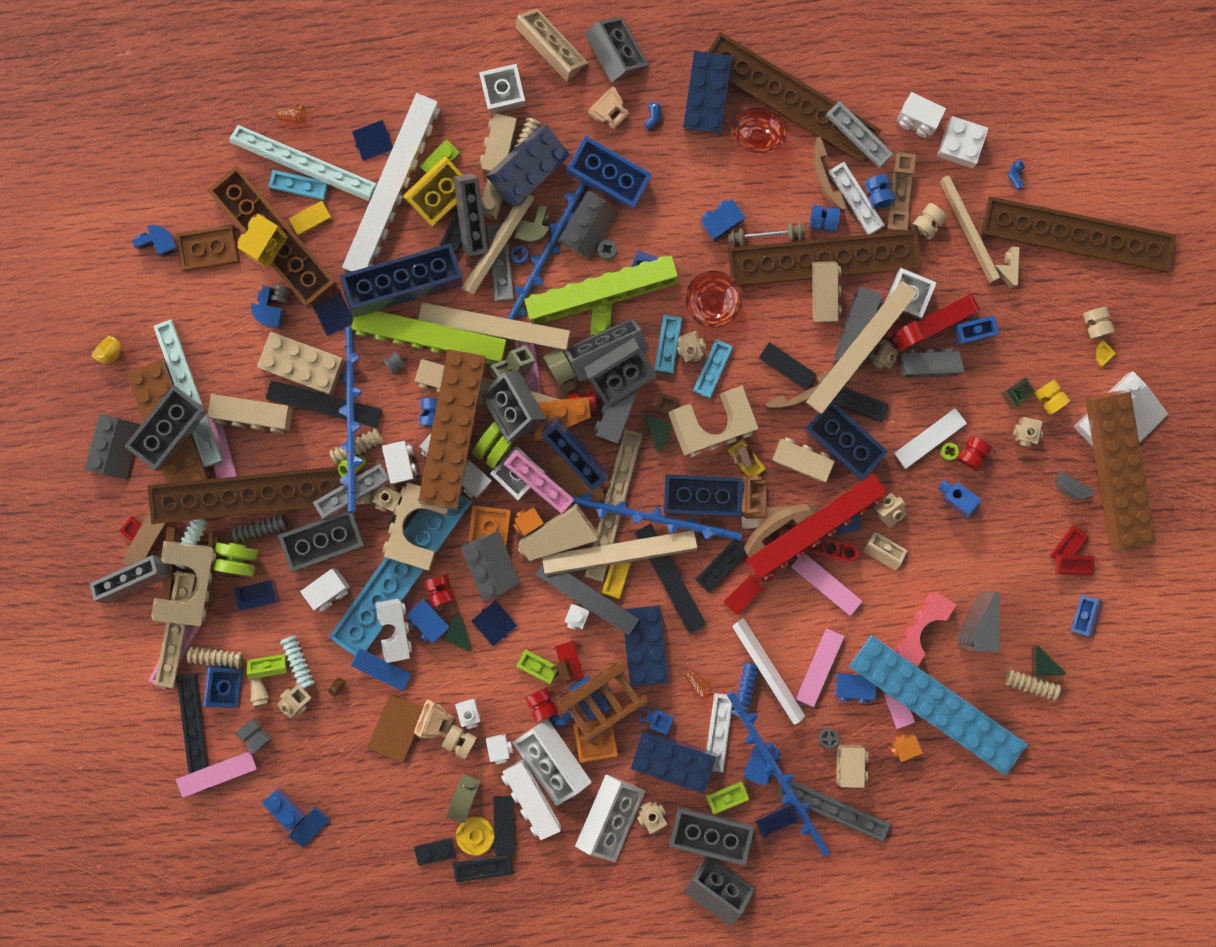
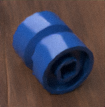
[865,174,896,209]
[809,204,840,233]
[419,398,438,427]

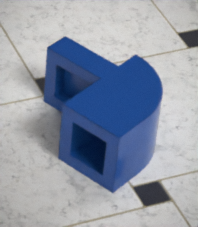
[132,225,179,257]
[251,286,285,330]

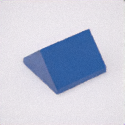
[203,666,243,708]

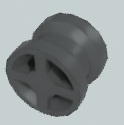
[598,240,617,261]
[270,284,292,304]
[383,351,406,375]
[818,728,839,749]

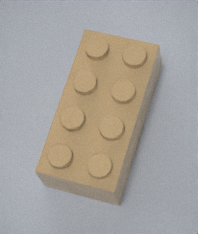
[257,331,345,396]
[207,394,293,434]

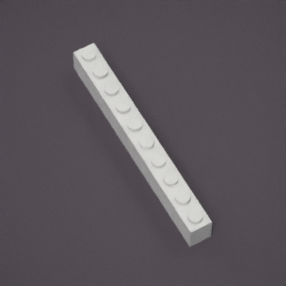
[342,93,440,272]

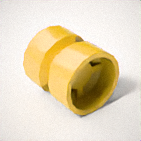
[1034,379,1070,415]

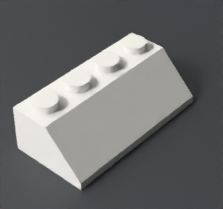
[512,718,591,806]
[501,759,561,840]
[575,775,646,862]

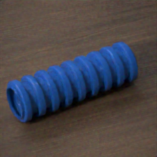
[732,662,759,716]

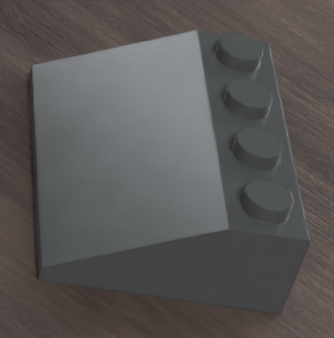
[958,591,1000,652]

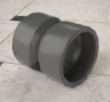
[235,717,272,754]

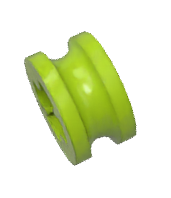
[940,443,959,460]

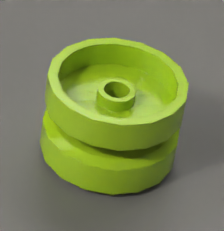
[472,421,517,470]
[211,542,259,577]

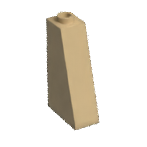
[518,503,598,561]

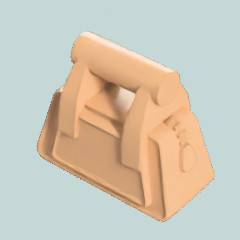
[588,87,629,130]
[414,699,454,738]

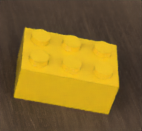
[403,157,463,226]
[237,214,288,269]

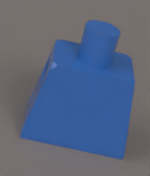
[937,479,982,520]

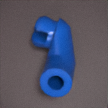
[643,102,662,131]
[1008,160,1025,190]
[549,711,573,727]

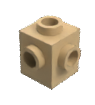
[677,330,707,362]
[867,340,899,369]
[1013,417,1043,447]
[371,483,402,513]
[873,493,908,528]
[277,684,311,719]
[637,801,667,834]

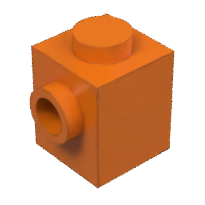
[514,507,544,536]
[890,734,923,762]

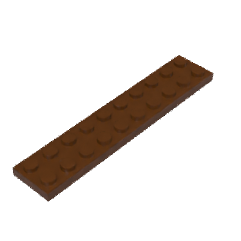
[707,32,882,163]
[981,196,1176,273]
[728,230,922,287]
[147,466,344,524]

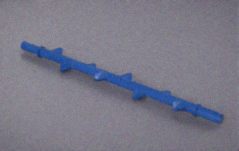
[499,182,587,339]
[339,327,363,513]
[571,492,742,541]
[727,691,830,856]

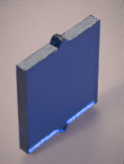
[352,120,393,161]
[313,292,354,336]
[471,600,517,646]

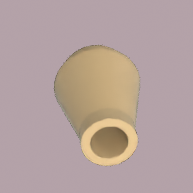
[250,678,270,707]

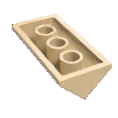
[516,9,588,82]

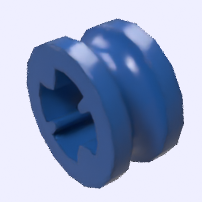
[511,246,528,264]

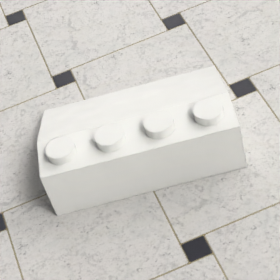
[1073,371,1168,446]

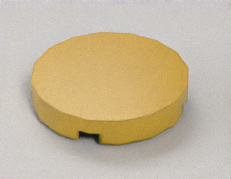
[456,816,494,855]

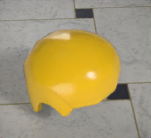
[92,336,121,364]

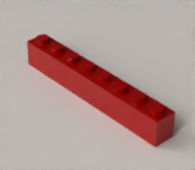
[745,474,887,581]

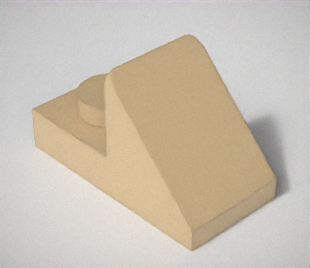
[995,247,1019,288]

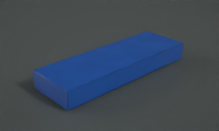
[351,648,411,691]

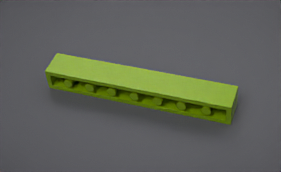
[524,256,680,325]
[351,311,507,365]

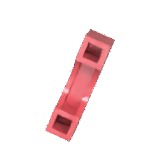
[894,592,956,667]

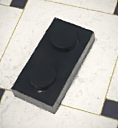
[414,838,456,866]

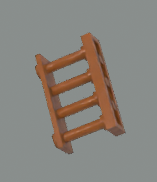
[162,528,220,608]
[556,659,648,744]

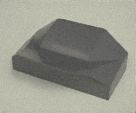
[1054,472,1096,501]

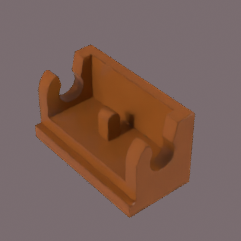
[742,476,767,519]

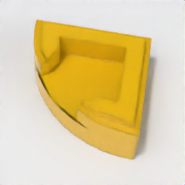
[1096,340,1116,367]

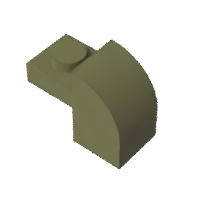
[514,205,550,244]
[488,345,536,380]
[543,349,581,396]
[447,774,481,823]

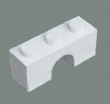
[375,599,412,663]

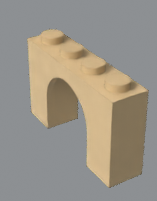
[668,386,758,457]
[382,482,449,571]
[151,541,216,626]

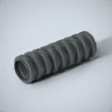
[232,514,287,544]

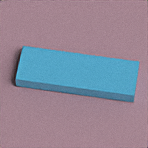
[268,170,329,201]
[654,315,682,375]
[693,339,733,399]

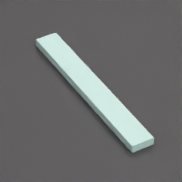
[229,125,377,201]
[153,320,223,468]

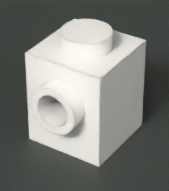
[565,604,590,631]
[455,698,481,729]
[486,734,513,764]

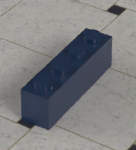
[542,416,608,491]

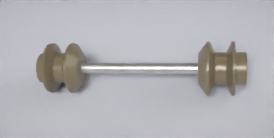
[727,222,805,247]

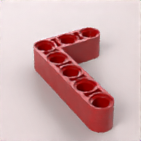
[891,293,980,352]
[760,528,859,582]

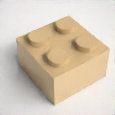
[836,744,868,788]

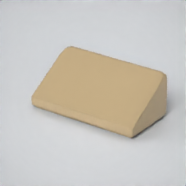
[863,531,908,570]

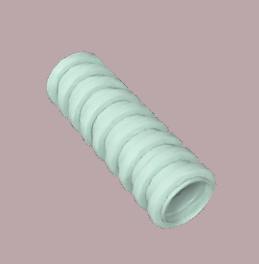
[174,519,209,569]
[280,636,315,689]

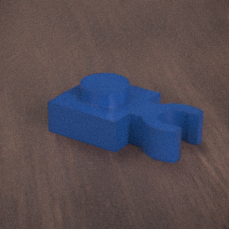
[638,707,674,735]

